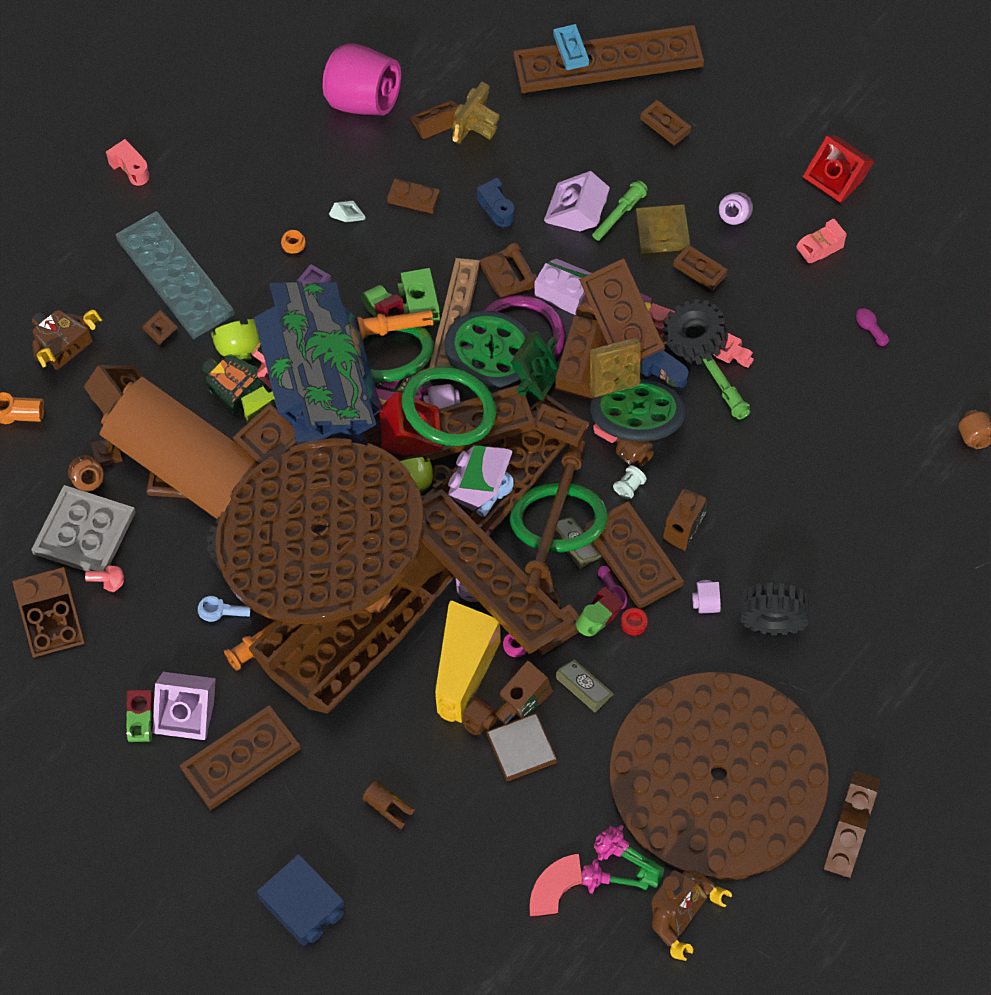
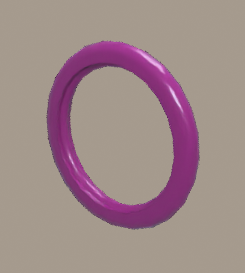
[473,295,565,372]

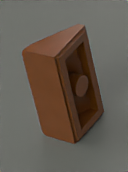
[410,100,464,139]

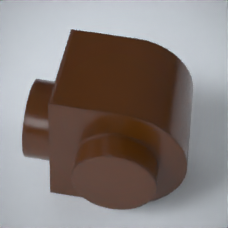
[463,697,497,735]

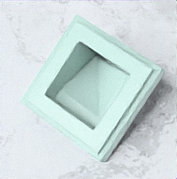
[329,201,365,222]

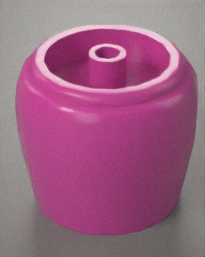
[322,43,401,115]

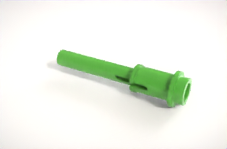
[592,181,648,241]
[702,356,750,419]

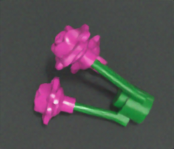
[581,825,664,894]

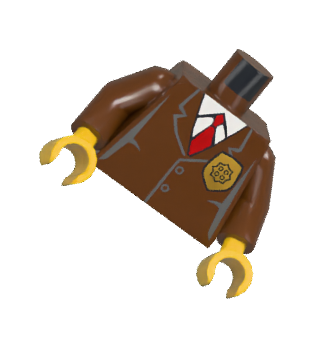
[32,310,102,370]
[652,870,732,961]

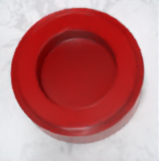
[621,608,648,636]

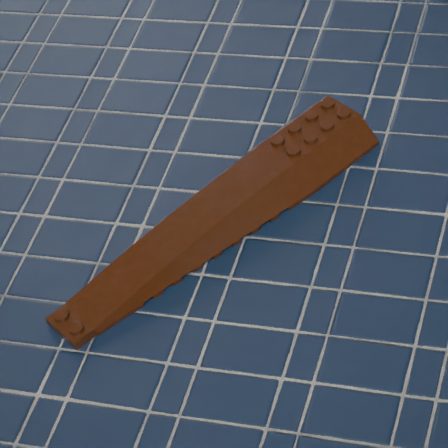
[249,394,580,713]

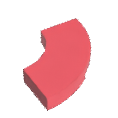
[530,854,582,916]

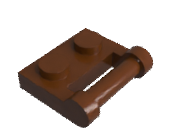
[480,243,538,299]

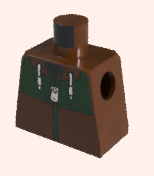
[494,661,553,725]

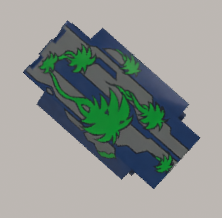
[254,282,382,445]

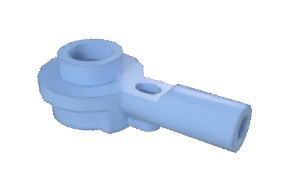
[476,472,514,517]
[198,596,251,622]

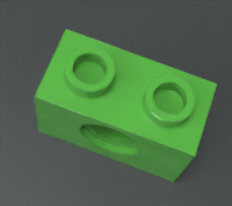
[397,268,440,323]

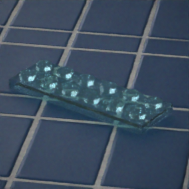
[115,211,235,339]

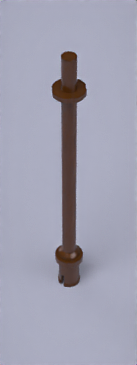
[525,440,585,593]

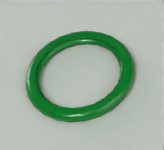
[362,326,434,382]
[402,366,496,446]
[510,482,608,552]

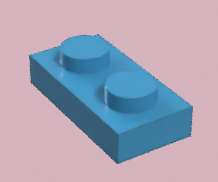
[553,24,589,71]

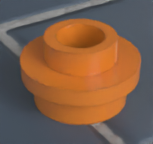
[281,230,306,253]

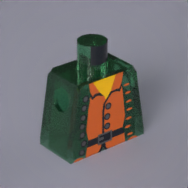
[202,355,265,416]

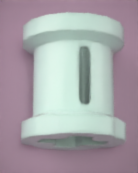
[613,466,647,500]

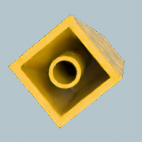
[435,601,501,723]

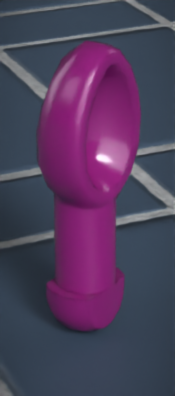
[856,308,889,346]
[597,566,628,609]

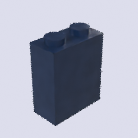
[257,854,345,947]

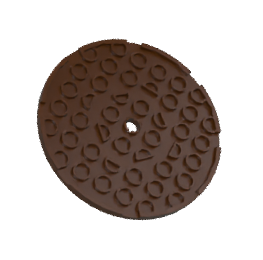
[216,438,425,624]
[610,672,829,881]

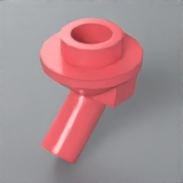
[85,566,124,592]

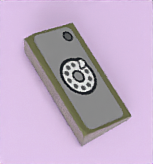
[554,517,601,569]
[556,659,613,712]

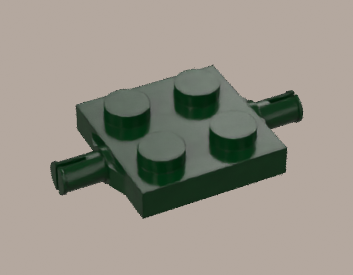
[510,331,559,402]

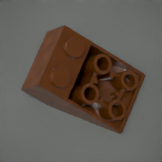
[12,567,85,658]

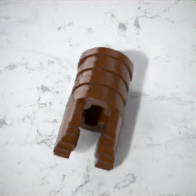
[362,780,415,829]

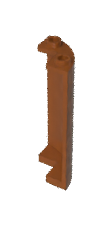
[99,377,259,519]

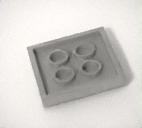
[31,485,136,571]

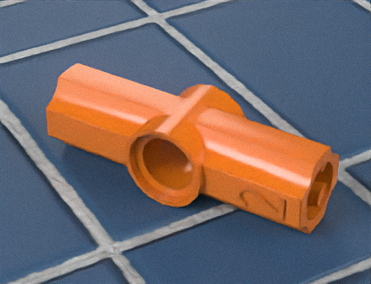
[0,392,44,424]

